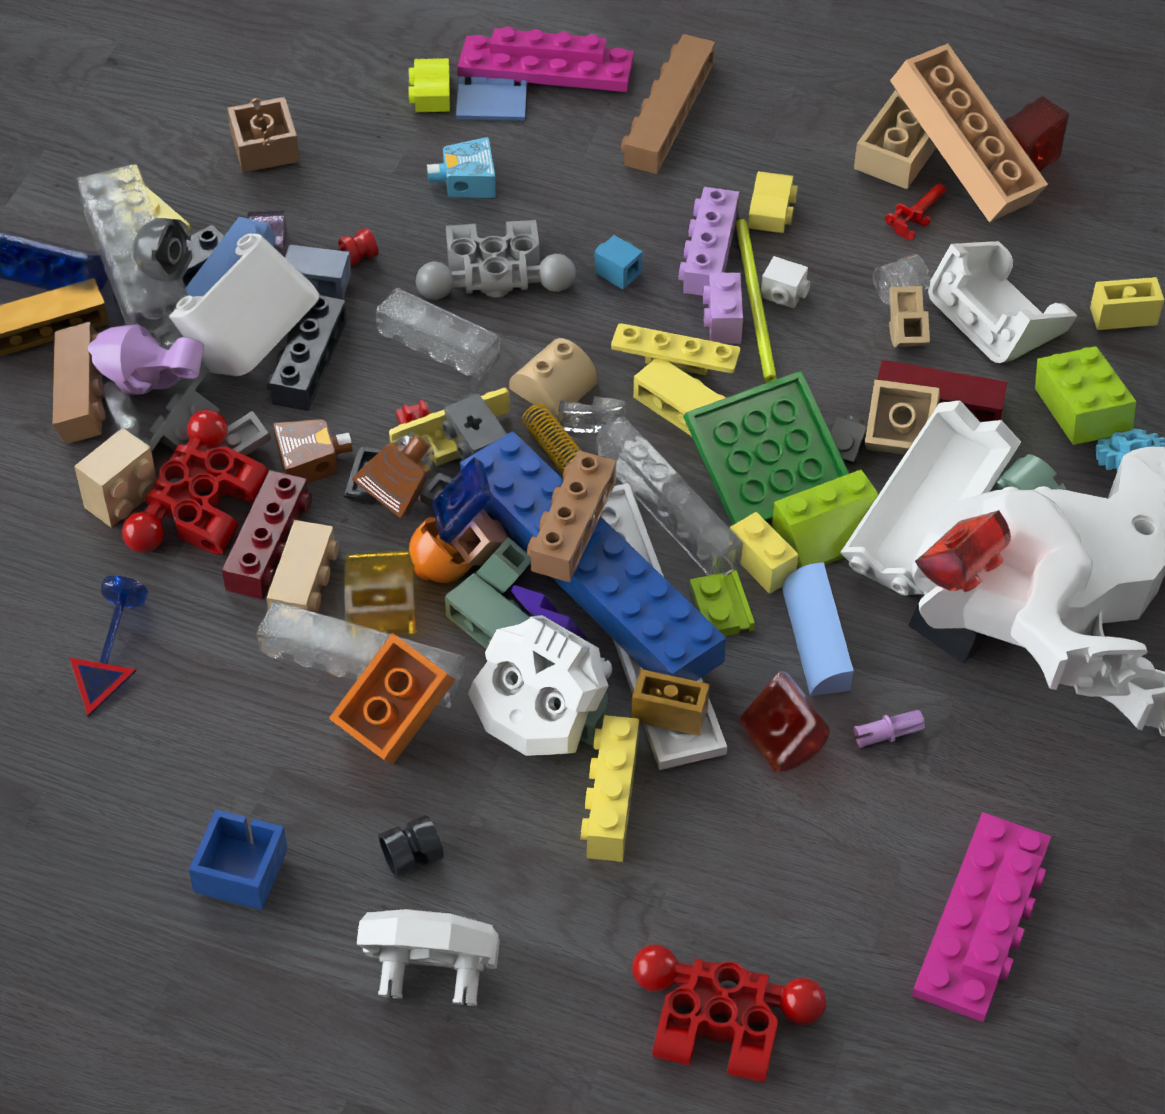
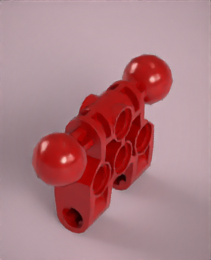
[122,409,269,555]
[632,944,826,1084]

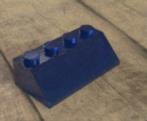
[0,229,110,292]

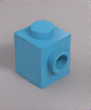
[594,235,643,289]

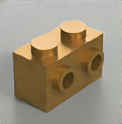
[632,669,710,736]

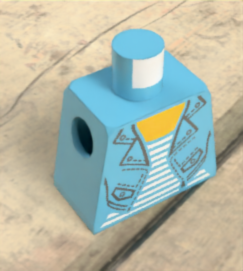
[427,137,496,198]

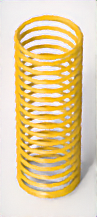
[522,403,581,474]

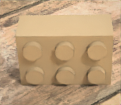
[854,91,936,189]

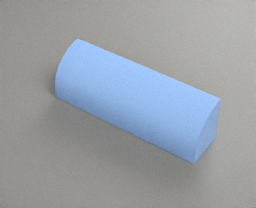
[782,562,854,696]

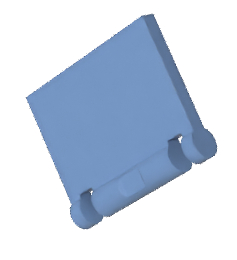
[456,76,527,121]

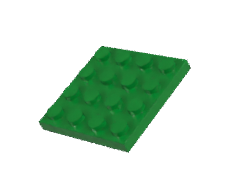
[683,371,849,526]

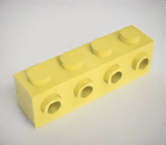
[581,715,639,862]

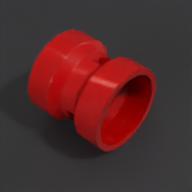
[338,228,378,267]

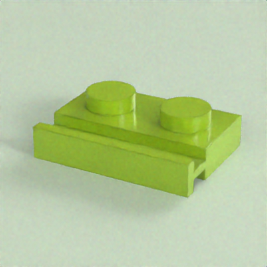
[689,570,755,636]

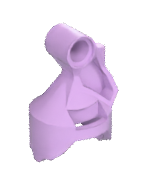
[88,325,205,395]

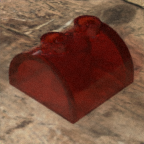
[914,510,1011,592]
[737,671,830,772]

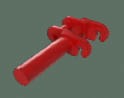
[885,184,946,240]

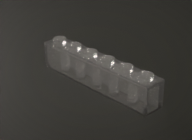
[596,415,743,576]
[257,601,466,708]

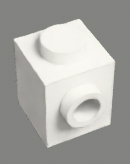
[761,256,810,308]

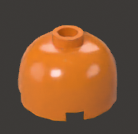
[409,517,473,583]

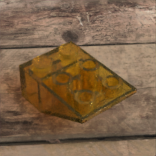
[345,550,416,637]

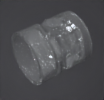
[873,253,931,305]

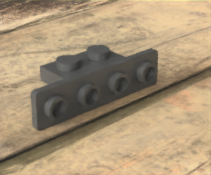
[142,366,220,452]

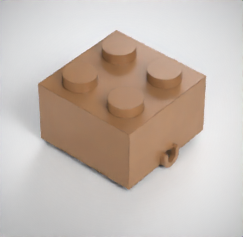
[227,97,300,173]

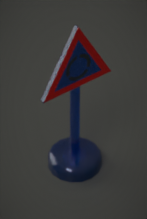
[69,576,148,717]

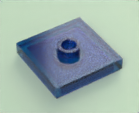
[432,457,492,545]

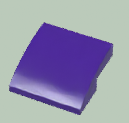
[512,585,588,641]

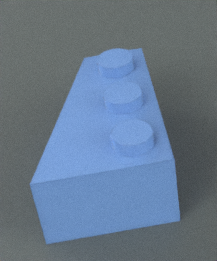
[182,217,276,297]

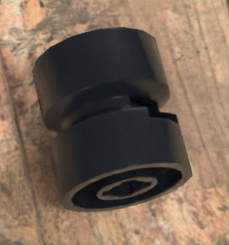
[378,815,444,878]

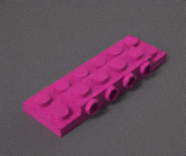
[457,27,634,92]
[912,812,1051,1023]

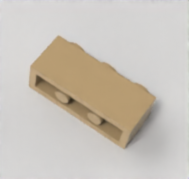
[266,520,339,625]

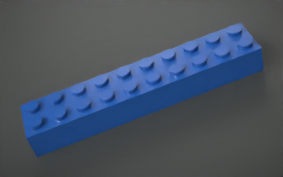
[460,431,726,681]

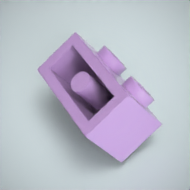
[703,273,743,344]

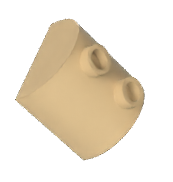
[509,338,598,419]

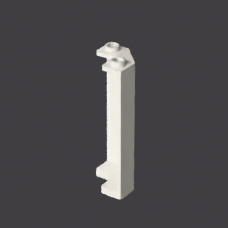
[840,401,1021,595]

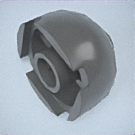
[132,218,192,282]

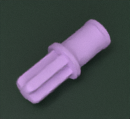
[854,710,925,748]

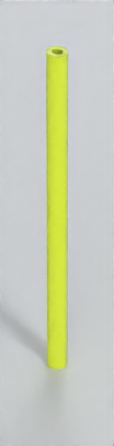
[735,219,777,383]

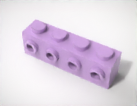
[679,187,739,296]

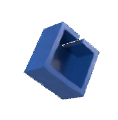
[189,809,288,910]

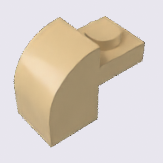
[889,286,930,347]

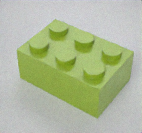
[1035,346,1136,445]

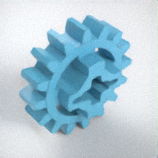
[1096,429,1165,471]

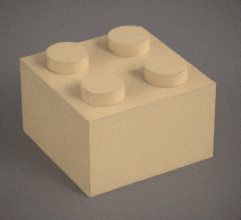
[865,380,940,455]
[74,428,157,528]

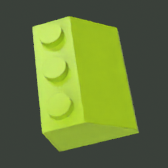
[772,469,878,568]

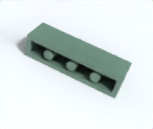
[445,573,555,667]

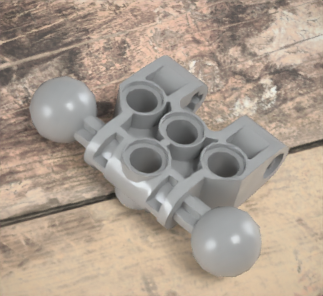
[415,220,576,300]

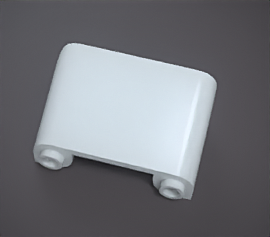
[169,233,320,376]
[928,241,1077,363]

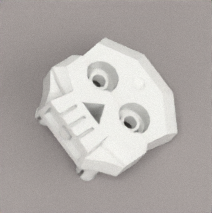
[468,615,612,756]
[357,909,500,1006]

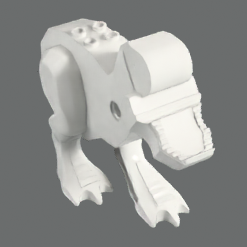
[912,447,1165,736]

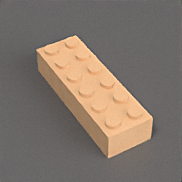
[890,44,1048,222]

